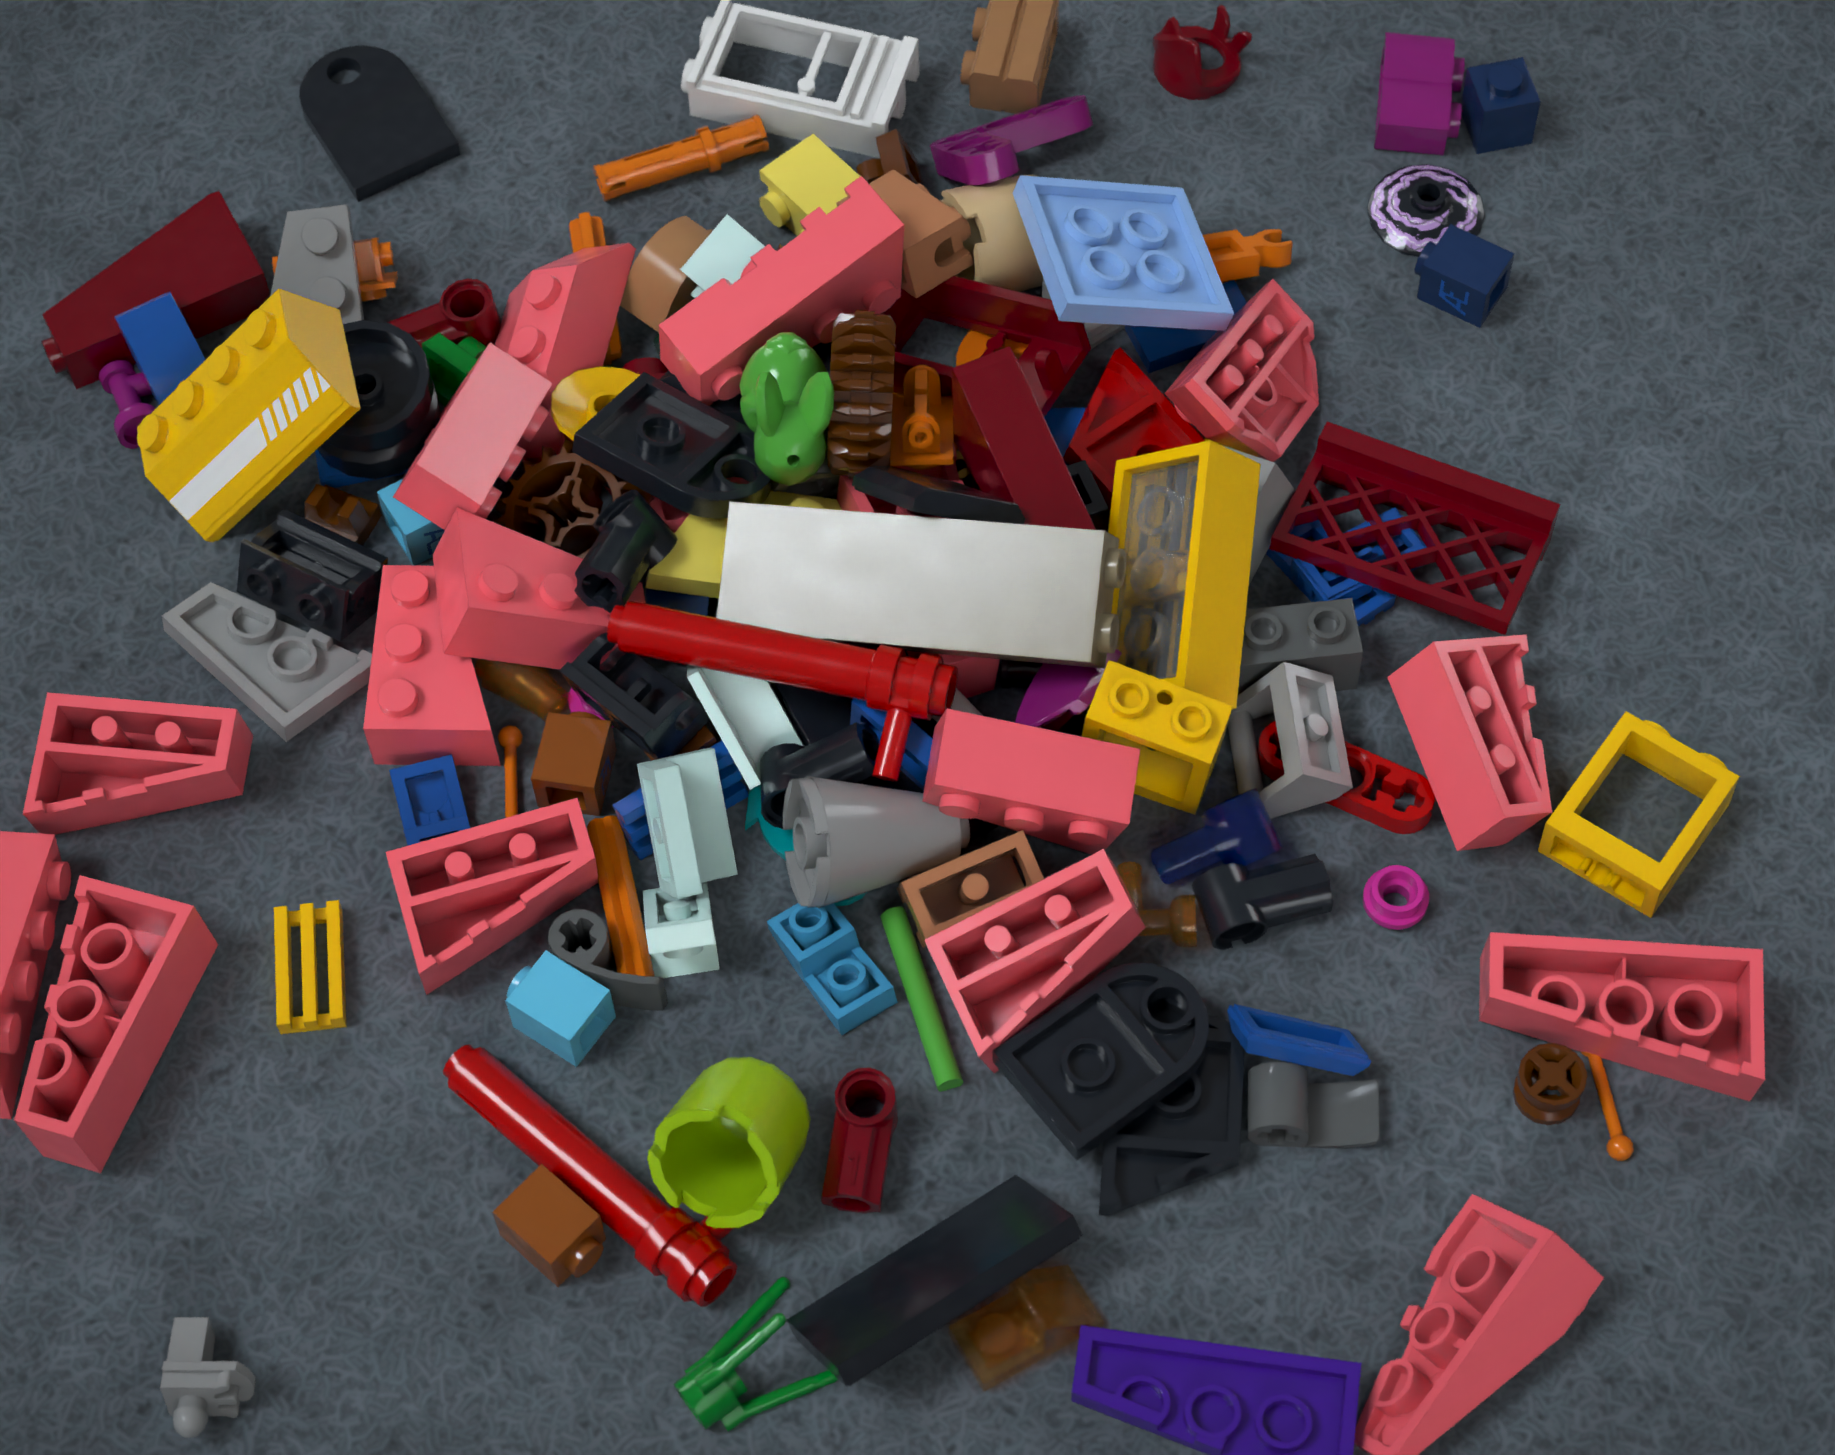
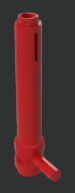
[607,601,958,781]
[443,1045,737,1307]

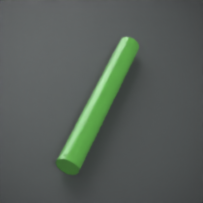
[880,907,963,1092]

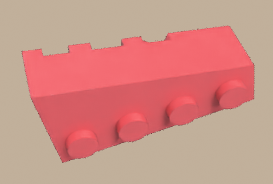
[14,875,219,1173]

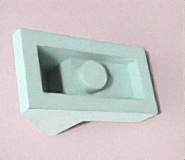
[643,882,720,978]

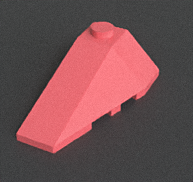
[1354,1194,1604,1455]

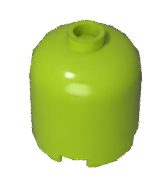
[647,1057,811,1228]

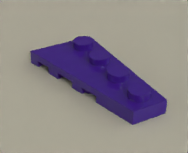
[1071,1325,1361,1455]

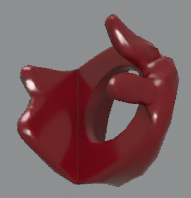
[1153,5,1252,100]

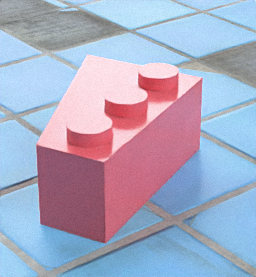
[363,565,501,766]
[1387,634,1552,851]

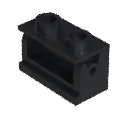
[237,509,388,642]

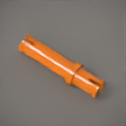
[593,114,769,202]

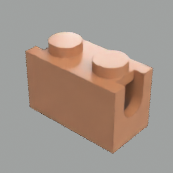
[836,169,973,298]
[897,830,1044,948]

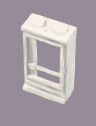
[681,0,919,158]

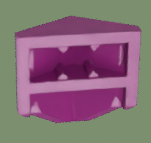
[1015,648,1122,731]

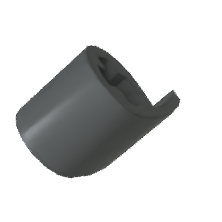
[548,909,668,1011]
[1248,1062,1380,1149]

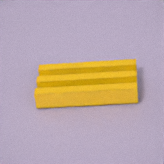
[274,900,347,1034]

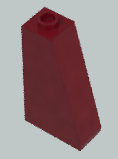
[41,190,270,389]
[952,346,1096,530]

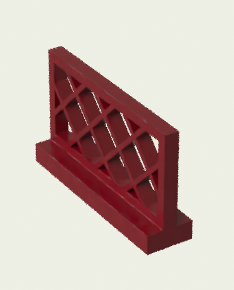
[1269,421,1561,635]

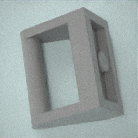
[1227,662,1353,822]

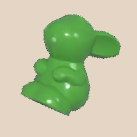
[739,332,834,486]

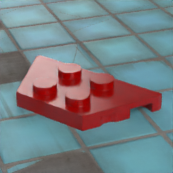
[1063,347,1205,510]

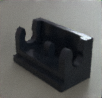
[559,632,710,760]

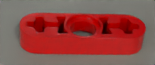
[1258,721,1435,834]

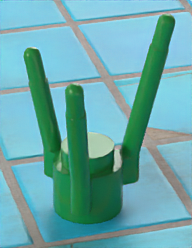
[673,1277,838,1432]

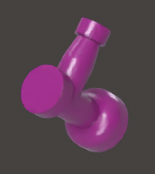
[99,360,156,449]

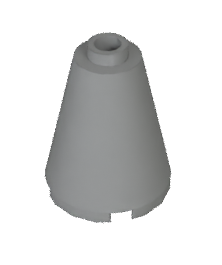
[783,776,970,908]

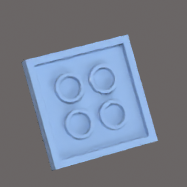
[1012,175,1234,331]

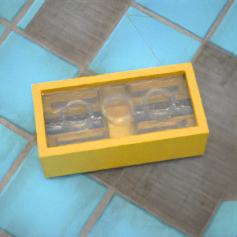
[1108,440,1261,709]

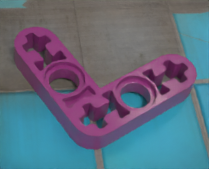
[930,95,1093,185]

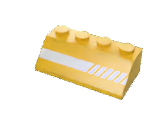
[137,288,361,542]

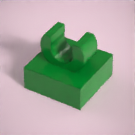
[422,333,486,406]

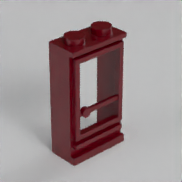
[881,276,1091,417]

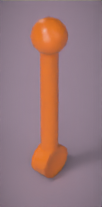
[498,725,523,818]
[1581,1051,1634,1161]

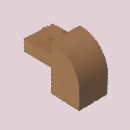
[620,216,713,333]

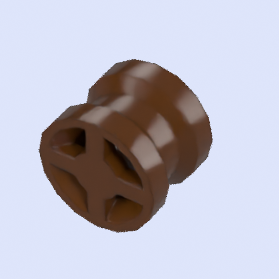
[1513,1043,1587,1125]

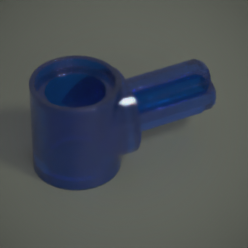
[1150,788,1284,885]

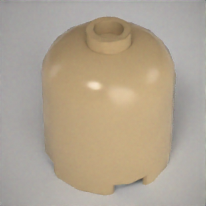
[940,175,1044,292]

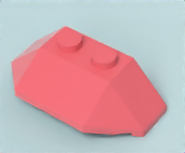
[495,243,636,464]
[1165,279,1319,462]

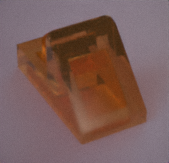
[948,1265,1104,1392]

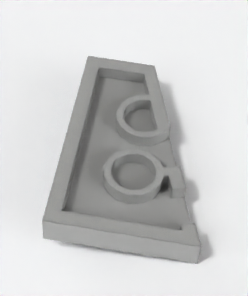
[270,204,364,324]
[162,582,372,742]

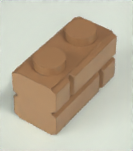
[961,0,1059,114]

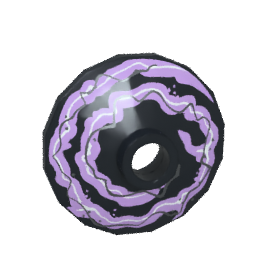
[1367,164,1485,257]

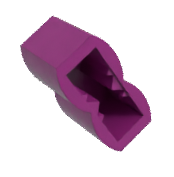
[1374,32,1465,155]

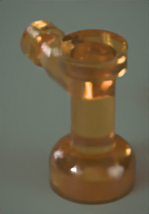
[1117,862,1197,948]

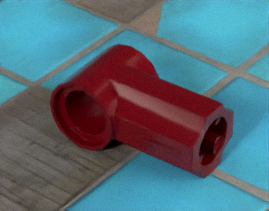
[387,279,501,348]
[821,1068,898,1214]

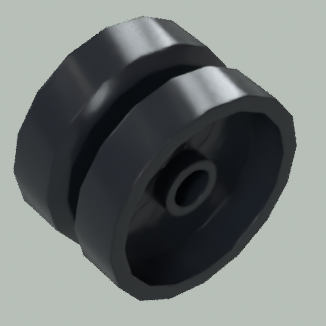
[317,320,441,479]

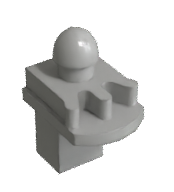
[160,1317,256,1438]

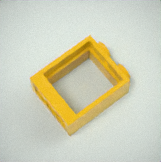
[1082,660,1233,815]
[1538,711,1740,918]

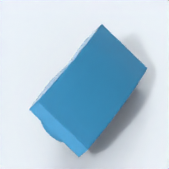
[766,903,898,1035]

